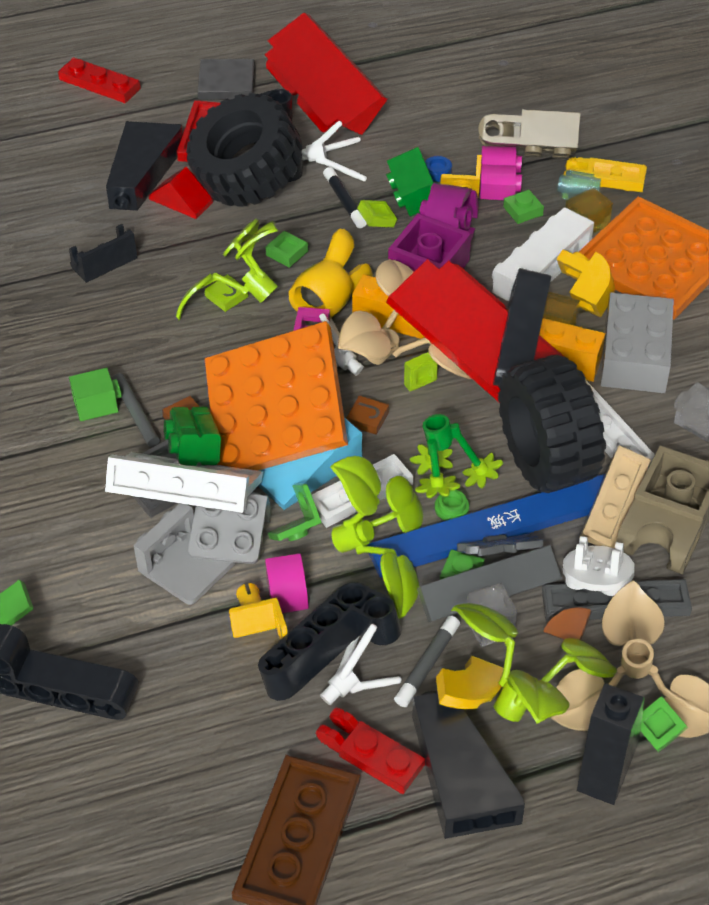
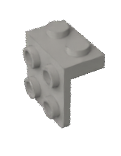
[188,492,272,564]
[133,503,235,605]

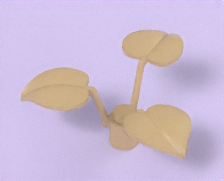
[338,259,472,379]
[551,581,709,738]

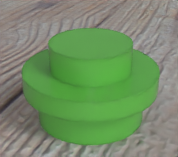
[435,490,469,521]

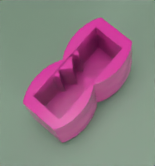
[480,146,522,200]

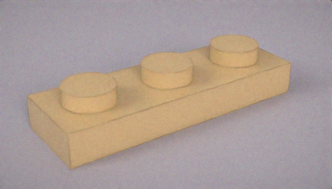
[579,445,651,549]

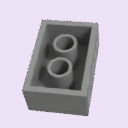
[601,292,674,393]

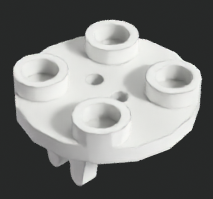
[563,536,635,596]

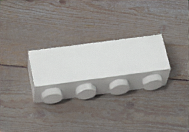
[492,207,594,301]

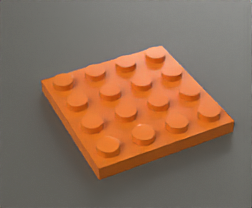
[579,196,709,320]
[205,321,348,471]

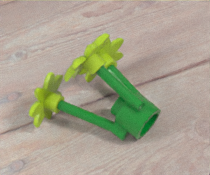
[410,414,503,498]

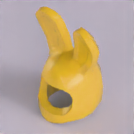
[289,228,373,319]

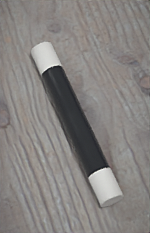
[323,167,367,228]

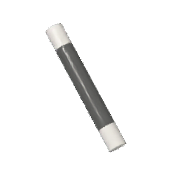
[394,616,460,707]

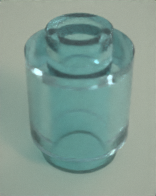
[557,169,601,203]

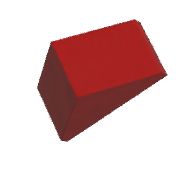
[149,166,213,219]

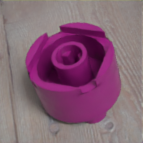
[420,183,478,240]

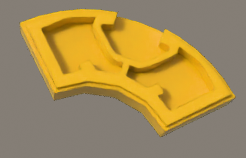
[436,656,503,709]

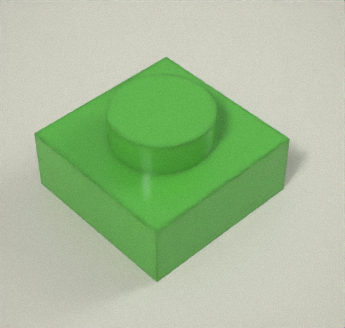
[503,190,544,224]
[265,231,308,268]
[440,550,485,580]
[641,696,688,753]

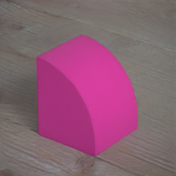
[265,553,309,613]

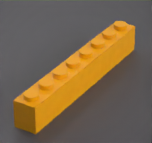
[352,274,606,382]

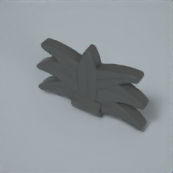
[457,533,543,556]

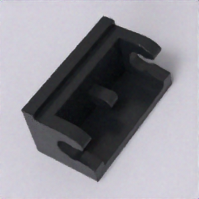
[69,224,137,283]

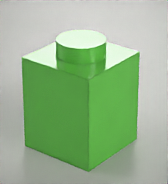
[69,368,122,422]

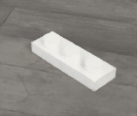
[312,454,413,528]

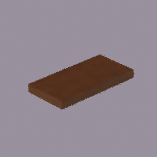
[232,755,360,905]

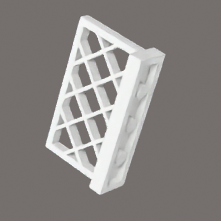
[105,452,263,513]

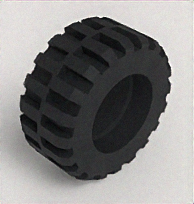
[186,93,303,207]
[498,355,606,493]

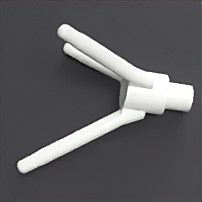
[302,121,367,181]
[319,313,364,376]
[320,624,402,705]

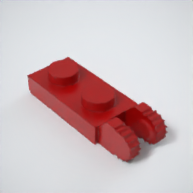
[315,707,425,794]

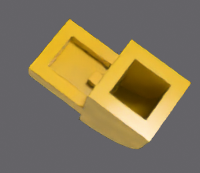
[556,249,615,318]

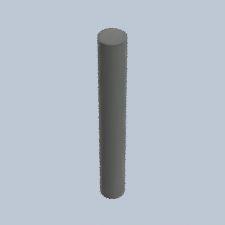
[112,373,160,447]

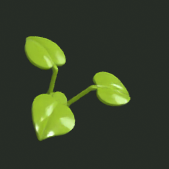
[176,218,278,320]
[330,456,423,619]
[451,603,617,724]

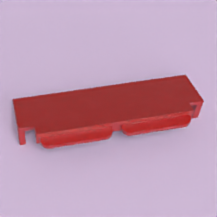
[264,12,388,135]
[386,259,564,403]

